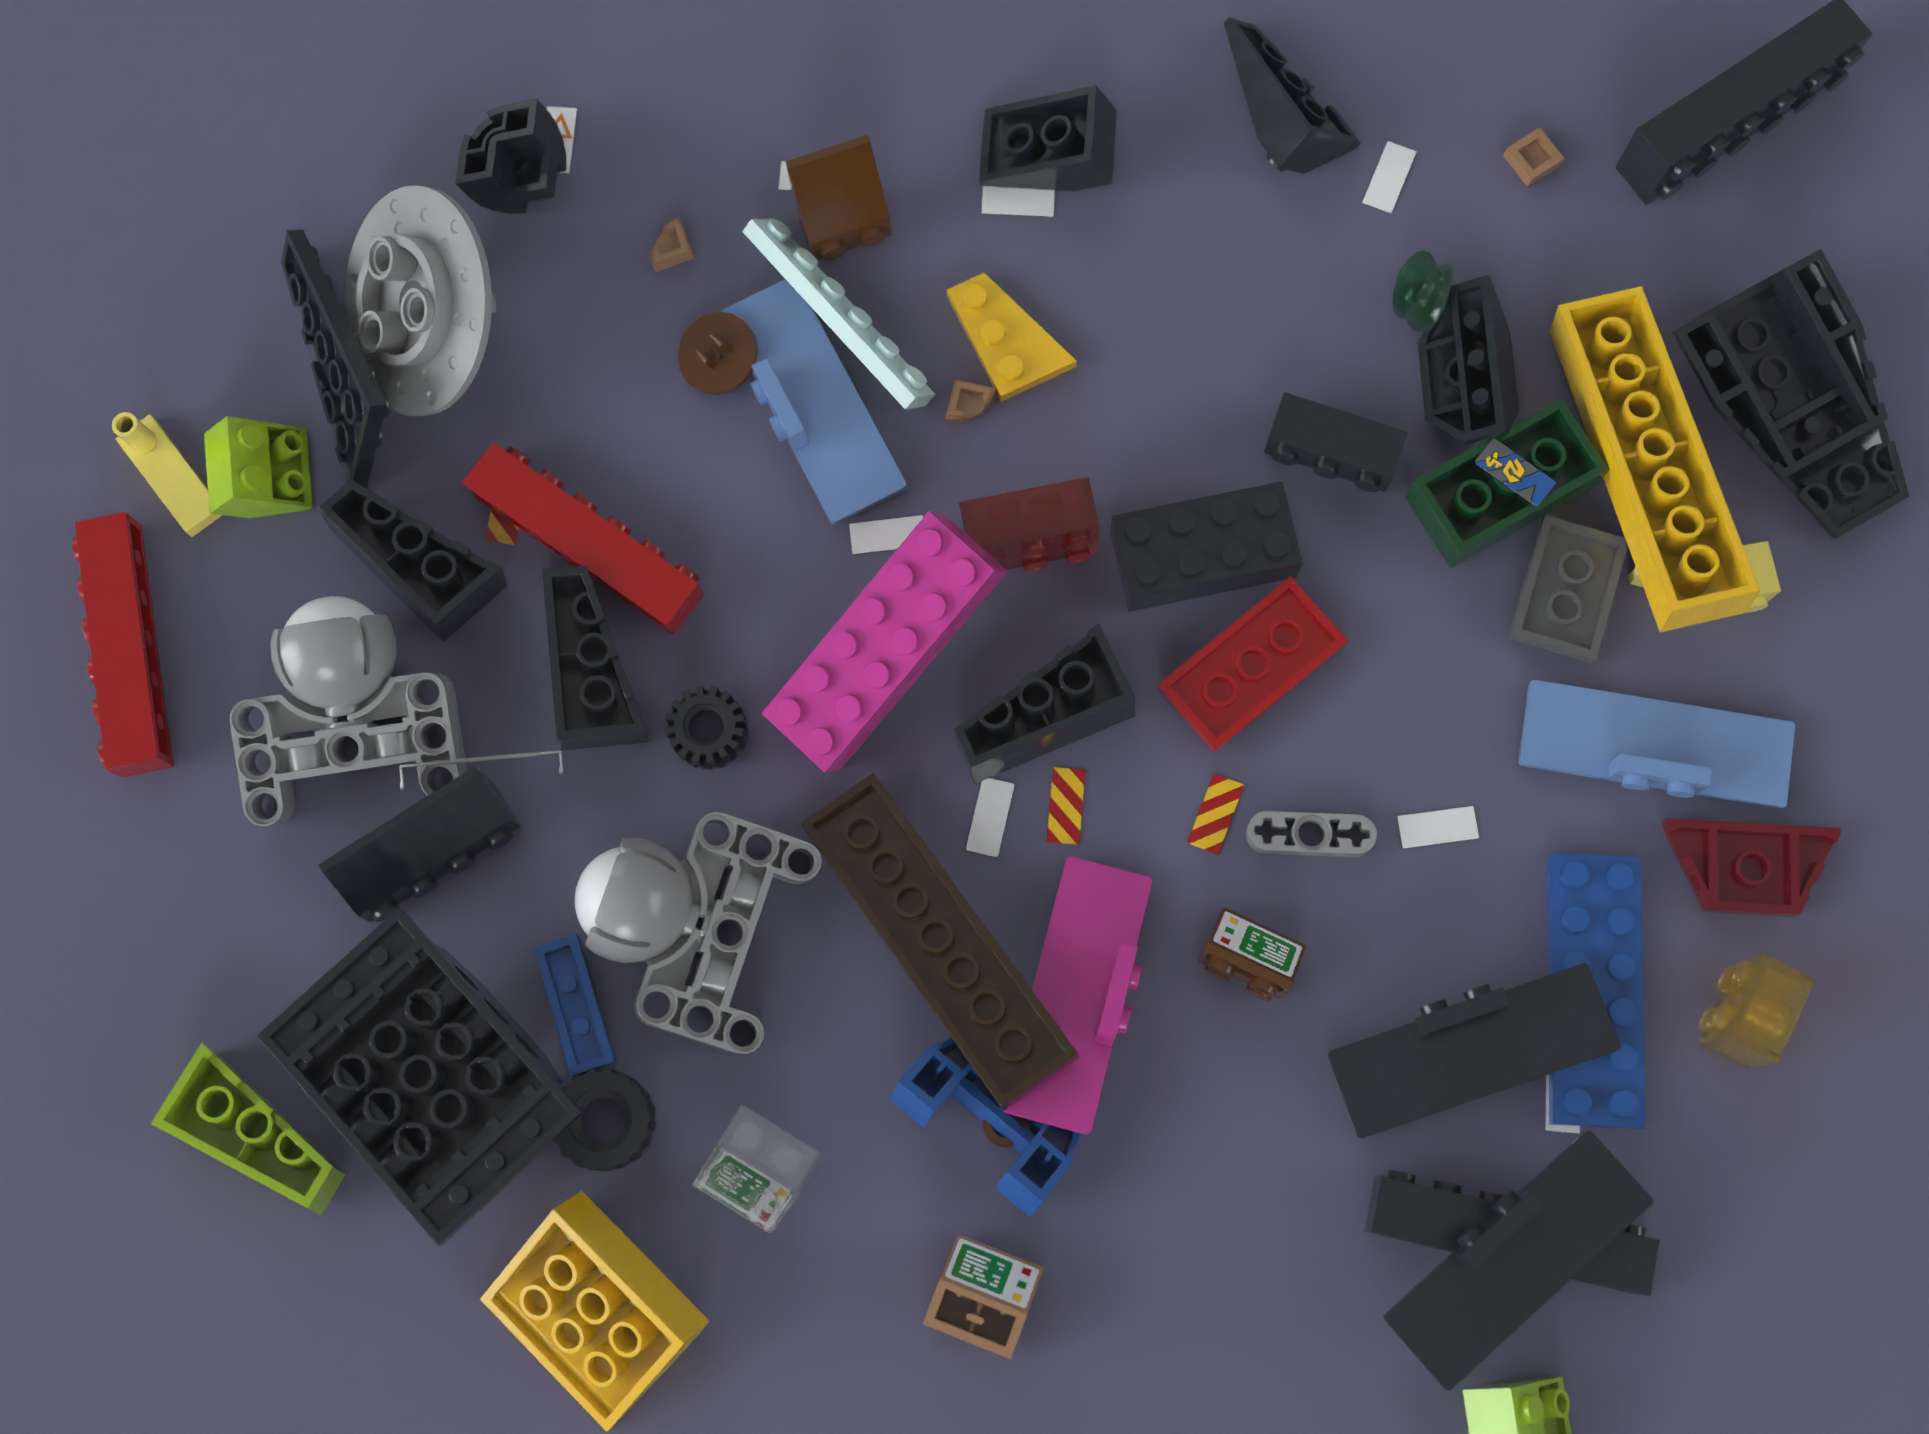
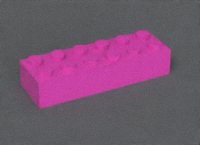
[761,511,1008,773]

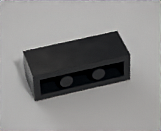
[1264,392,1408,492]

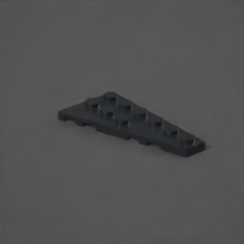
[281,230,389,489]

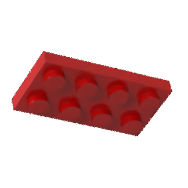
[1157,576,1348,753]

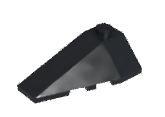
[1223,17,1361,174]

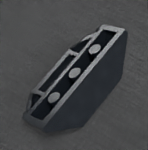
[1418,275,1519,444]

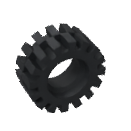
[665,686,748,770]

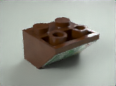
[1198,907,1307,1001]

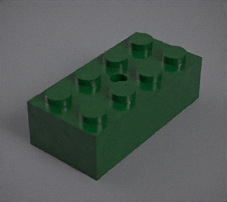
[1405,398,1610,568]

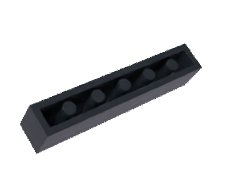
[1365,1170,1660,1297]

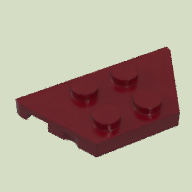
[1662,818,1841,917]

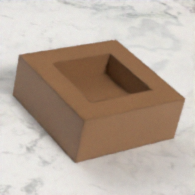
[1503,127,1565,187]

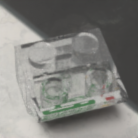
[692,1105,824,1234]

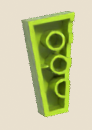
[151,1043,345,1216]

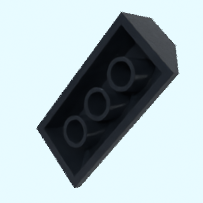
[318,767,521,922]

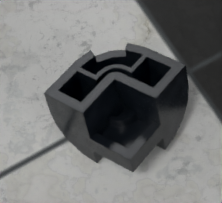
[455,98,566,214]

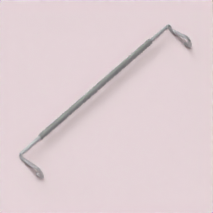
[399,750,564,790]

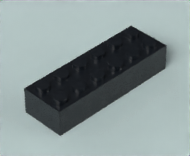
[1615,0,1873,205]

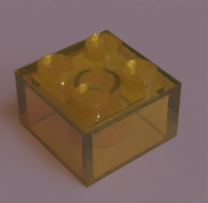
[1698,953,1816,1069]

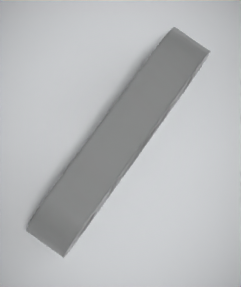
[1245,811,1377,857]

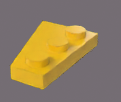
[946,273,1077,402]

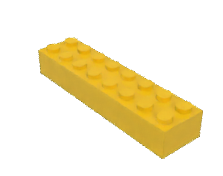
[1549,286,1760,633]

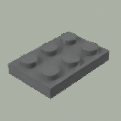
[1508,514,1628,664]

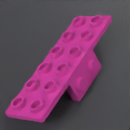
[1001,856,1152,1135]

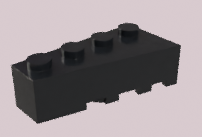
[318,480,507,642]
[542,566,648,751]
[954,623,1135,784]

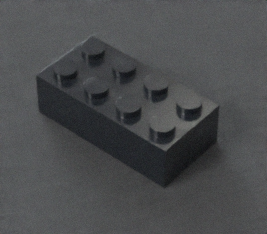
[1110,481,1303,612]

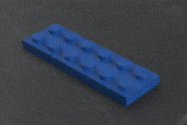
[1547,853,1646,1129]

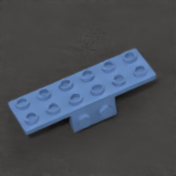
[721,279,907,525]
[1518,680,1795,809]

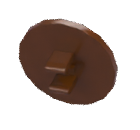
[678,311,758,395]

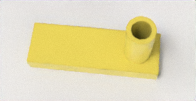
[112,412,222,537]

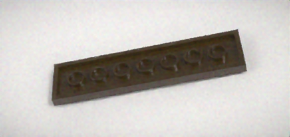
[801,773,1079,1111]

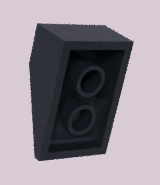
[979,85,1117,191]

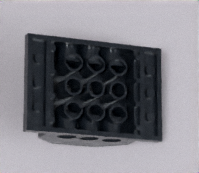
[257,908,584,1246]

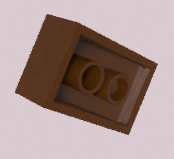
[786,134,892,260]

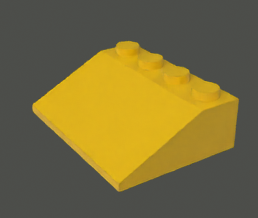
[480,1190,710,1432]

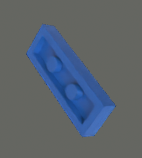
[533,934,617,1077]

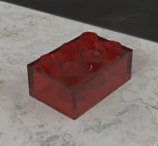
[959,477,1100,571]

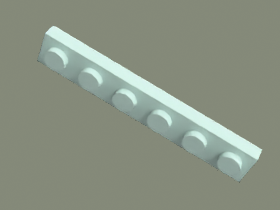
[742,218,935,410]

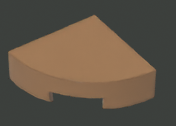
[651,217,694,272]
[945,379,996,424]

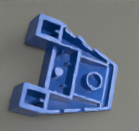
[889,1038,1080,1217]

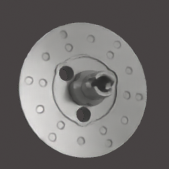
[344,185,496,416]

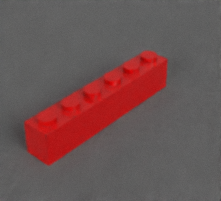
[462,442,704,636]
[72,512,174,777]

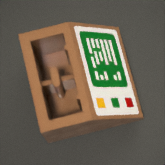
[923,1233,1044,1360]

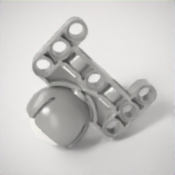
[230,596,467,826]
[575,812,822,1054]

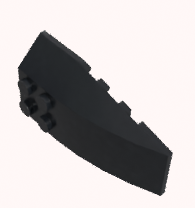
[1672,249,1909,539]

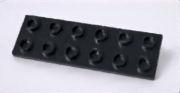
[1328,963,1621,1139]
[1383,1131,1653,1391]

